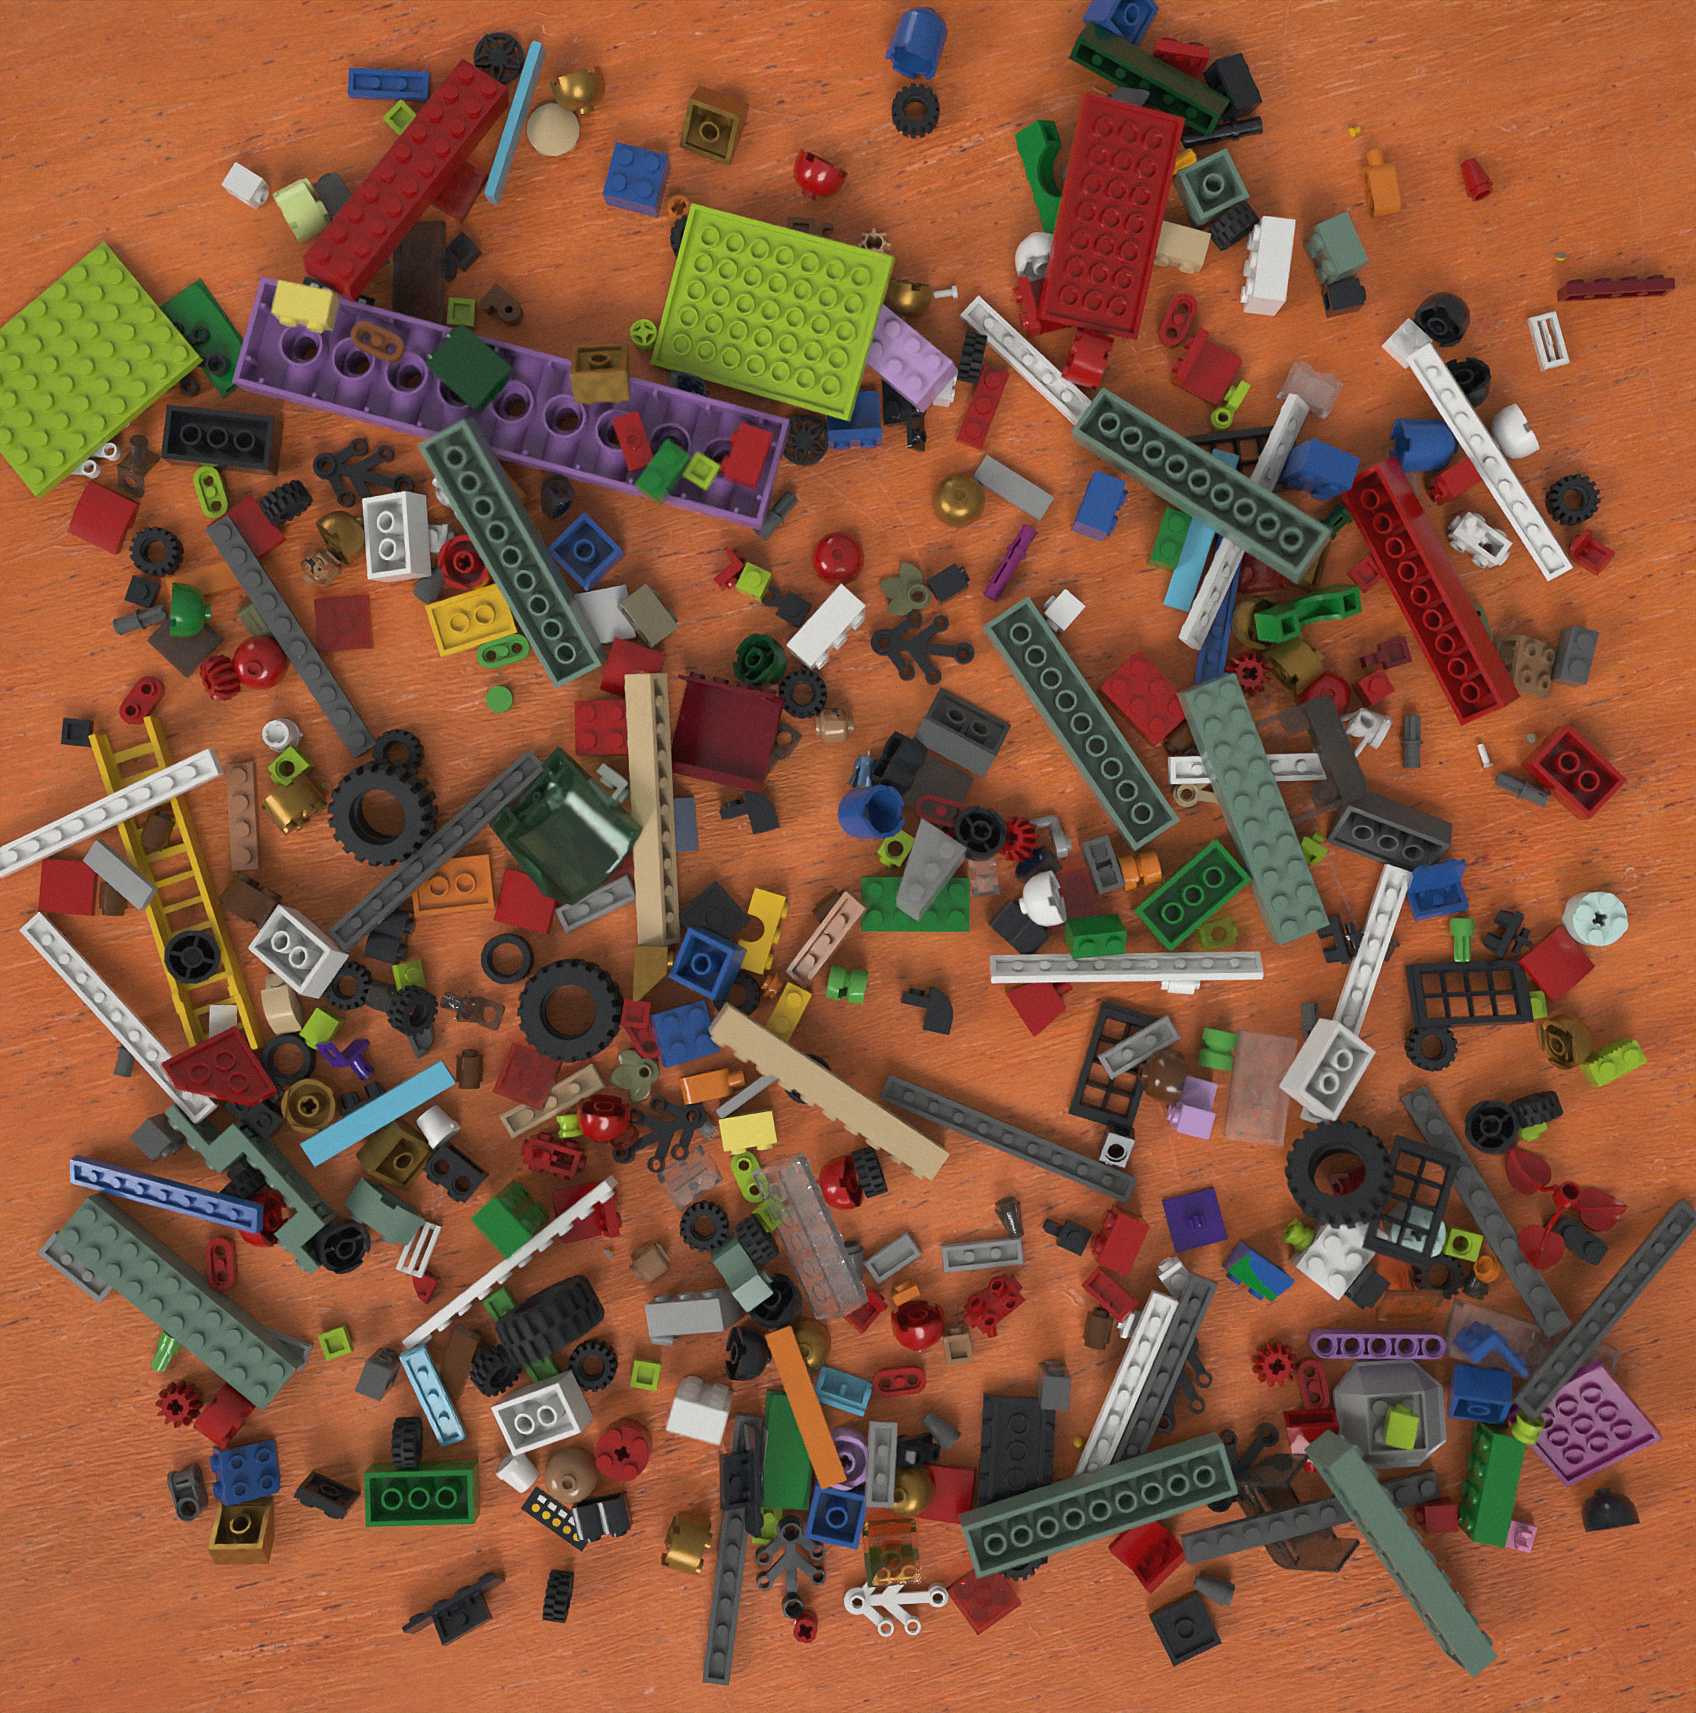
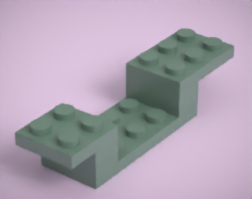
[164,1104,339,1274]

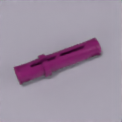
[982,524,1038,602]

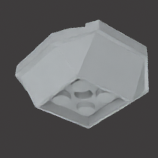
[1333,1359,1447,1469]

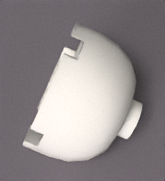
[1015,232,1054,282]
[1490,403,1540,459]
[1019,871,1067,926]

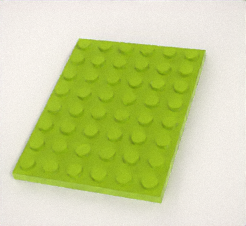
[650,203,896,421]
[0,241,203,499]

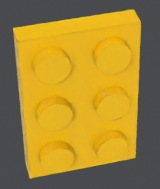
[425,583,519,658]

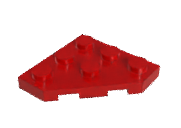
[161,1025,277,1107]

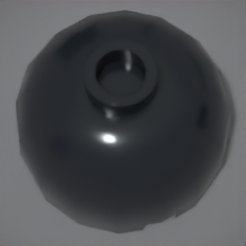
[1413,292,1470,348]
[1445,358,1491,408]
[952,805,1007,861]
[164,930,220,984]
[1464,1100,1522,1156]
[314,1217,371,1274]
[749,1273,803,1330]
[725,1326,772,1381]
[1581,1488,1640,1532]

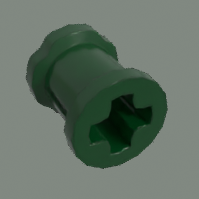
[1318,504,1353,540]

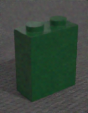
[425,323,516,415]

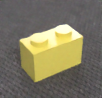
[272,280,340,333]
[719,1108,778,1155]

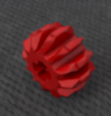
[1225,652,1271,698]
[199,654,241,702]
[998,816,1041,862]
[1251,1340,1298,1387]
[155,1380,204,1428]

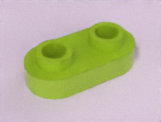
[193,466,231,520]
[731,1150,769,1203]

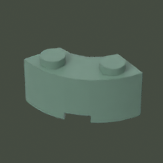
[344,1177,425,1246]
[710,1232,773,1312]

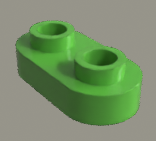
[477,634,531,669]

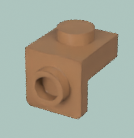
[943,1325,974,1366]

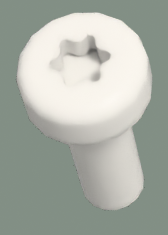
[934,285,958,299]

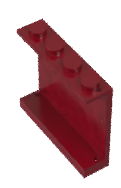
[671,672,785,794]

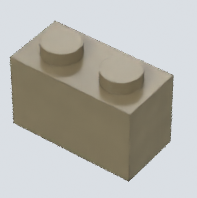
[617,584,679,649]

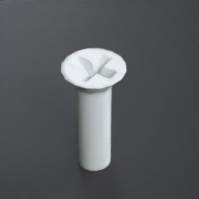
[1477,743,1494,769]

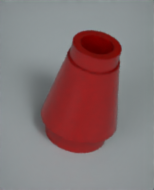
[1460,158,1493,201]

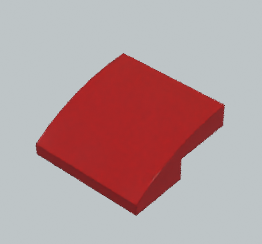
[67,480,140,555]
[207,494,287,560]
[600,637,667,698]
[494,869,562,934]
[1518,925,1595,1003]
[914,1462,976,1524]

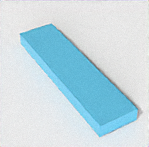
[399,1344,467,1448]

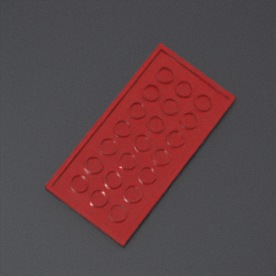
[1037,92,1185,340]

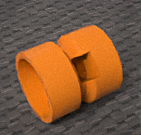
[1116,850,1162,891]

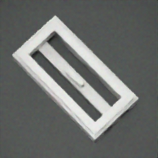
[1527,311,1570,371]
[396,1221,442,1278]

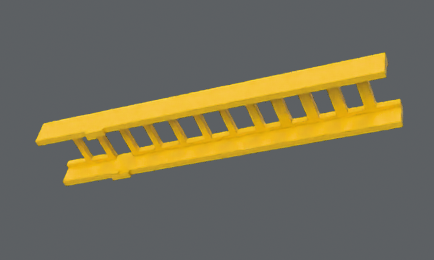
[88,716,266,1050]

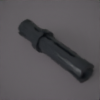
[1180,116,1263,149]

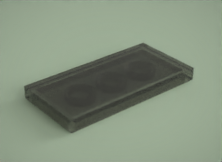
[392,220,446,326]

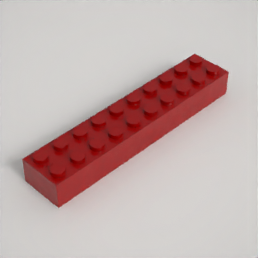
[302,58,509,303]
[1340,456,1520,726]

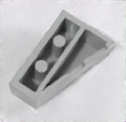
[896,819,967,922]
[645,1287,744,1337]

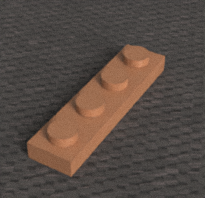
[226,763,262,871]
[785,890,869,989]

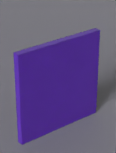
[1162,1187,1228,1253]

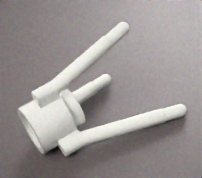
[1313,708,1376,758]

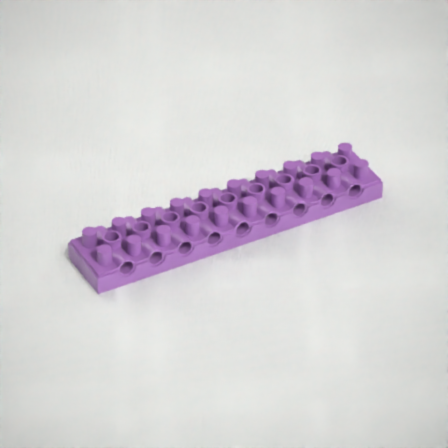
[232,276,790,531]

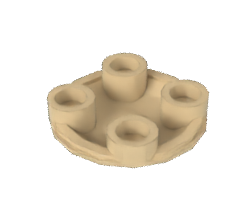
[527,103,580,156]

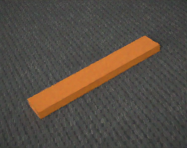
[765,1324,847,1490]

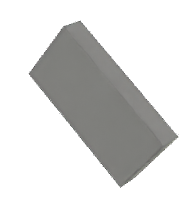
[863,1231,922,1284]

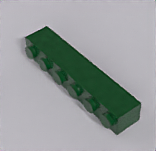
[1069,21,1231,137]

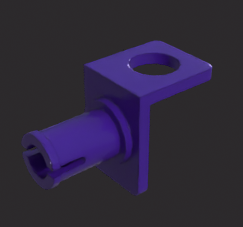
[316,1039,375,1080]

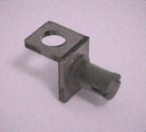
[117,435,160,498]
[766,722,802,778]
[440,992,505,1031]

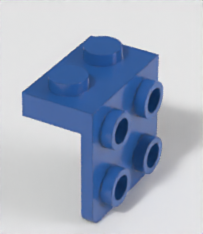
[827,391,882,451]
[1405,858,1469,922]
[1452,1320,1529,1378]
[210,1439,280,1506]

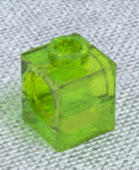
[1195,917,1238,952]

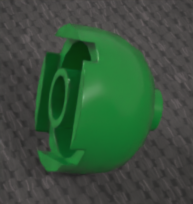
[170,583,211,637]

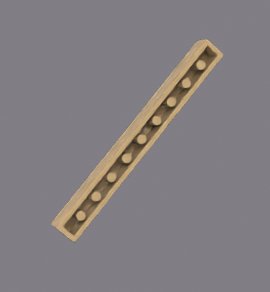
[625,673,680,946]
[708,1002,950,1181]

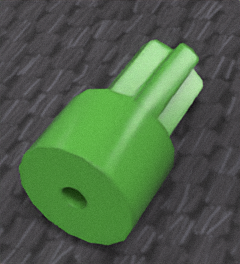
[1450,918,1475,962]
[151,1329,182,1372]

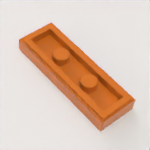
[165,561,241,597]

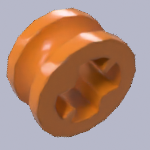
[667,195,691,222]

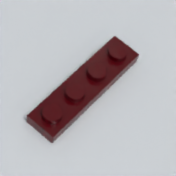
[1557,275,1675,302]

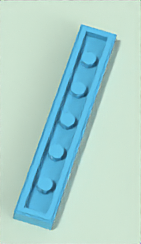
[484,41,546,205]
[1163,448,1240,612]
[300,1059,456,1167]

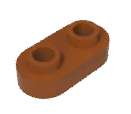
[351,321,406,363]

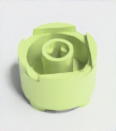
[272,178,331,244]

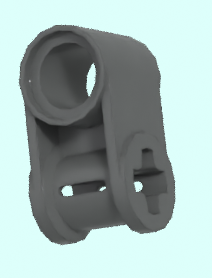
[167,1464,208,1522]

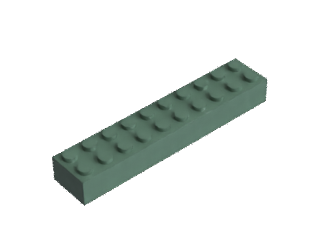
[1071,387,1331,584]
[417,416,608,688]
[982,596,1180,851]
[1176,672,1330,945]
[54,1192,305,1411]
[1304,1429,1498,1678]
[958,1432,1238,1578]

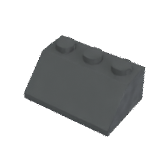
[913,688,1011,778]

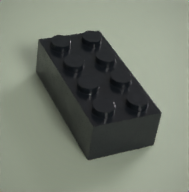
[161,404,283,476]

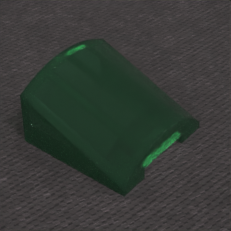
[489,746,643,906]

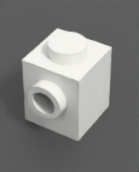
[1042,589,1085,634]

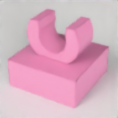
[1506,1518,1537,1553]

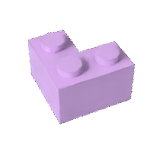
[1166,1074,1218,1140]

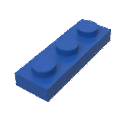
[348,68,431,102]

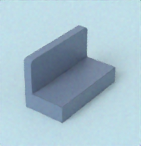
[673,798,698,852]

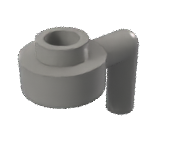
[1030,815,1072,859]

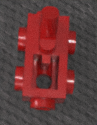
[520,1131,587,1180]
[963,1273,1026,1338]

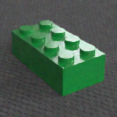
[1131,839,1252,951]
[861,877,970,932]
[470,1179,549,1260]
[1457,1421,1526,1548]
[364,1460,480,1527]

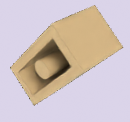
[1154,221,1211,274]

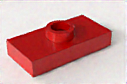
[612,410,654,473]
[1081,1266,1140,1323]

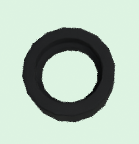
[481,934,534,984]
[261,1033,317,1085]

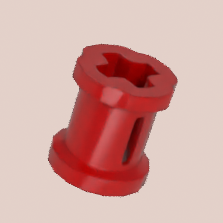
[793,1609,818,1644]

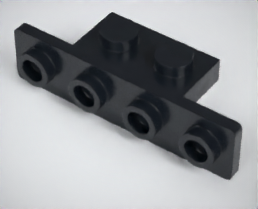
[882,379,927,452]
[719,1423,764,1538]
[402,1572,506,1646]

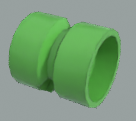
[825,964,869,1005]
[1197,1027,1239,1071]

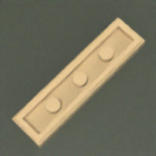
[499,1063,606,1139]

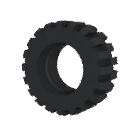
[327,759,439,867]
[517,958,623,1063]
[1285,1119,1395,1229]
[495,1275,605,1366]

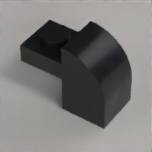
[719,792,780,835]
[900,986,953,1035]

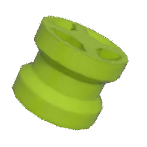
[630,319,658,351]
[556,1112,583,1138]
[1281,1218,1315,1253]
[1511,1409,1545,1444]

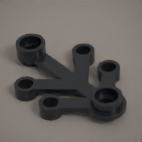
[168,321,230,396]
[313,439,415,508]
[871,612,975,685]
[612,1096,707,1173]
[1156,1337,1213,1433]
[1207,1423,1281,1513]
[755,1515,826,1619]

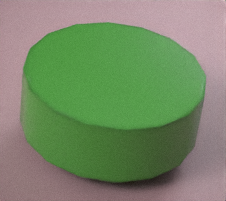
[486,686,514,713]

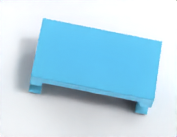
[814,1365,873,1417]

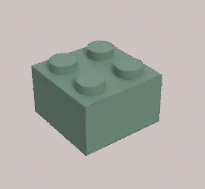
[1173,148,1250,230]
[1305,211,1369,287]

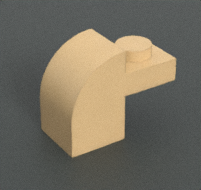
[261,973,303,1036]

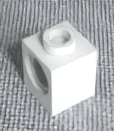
[221,162,270,210]

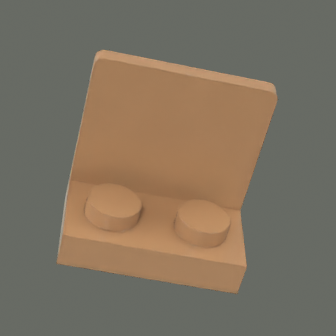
[1494,635,1556,698]

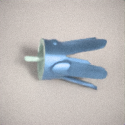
[847,750,877,788]

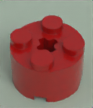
[1061,327,1114,390]
[438,535,494,590]
[193,1382,257,1449]
[595,1418,652,1481]

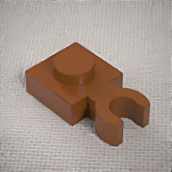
[787,217,833,240]

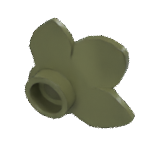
[880,562,931,616]
[610,1049,660,1102]

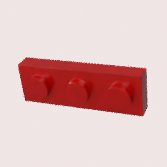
[956,364,1010,451]

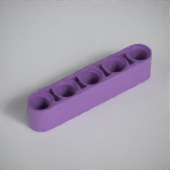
[1308,1328,1446,1359]

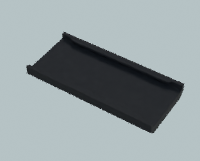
[977,1393,1056,1565]

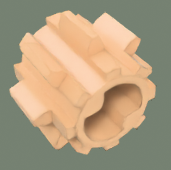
[857,228,891,255]

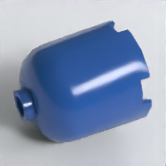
[885,7,948,80]
[1389,417,1459,472]
[837,785,905,839]

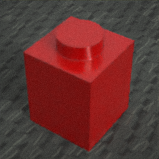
[1351,668,1396,708]
[1414,1496,1459,1534]

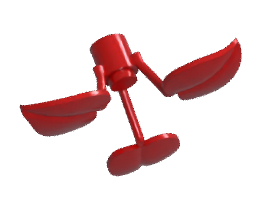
[1506,1148,1627,1270]

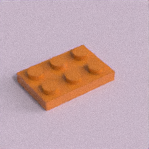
[412,854,496,917]

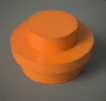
[759,972,783,998]
[1474,1256,1501,1283]

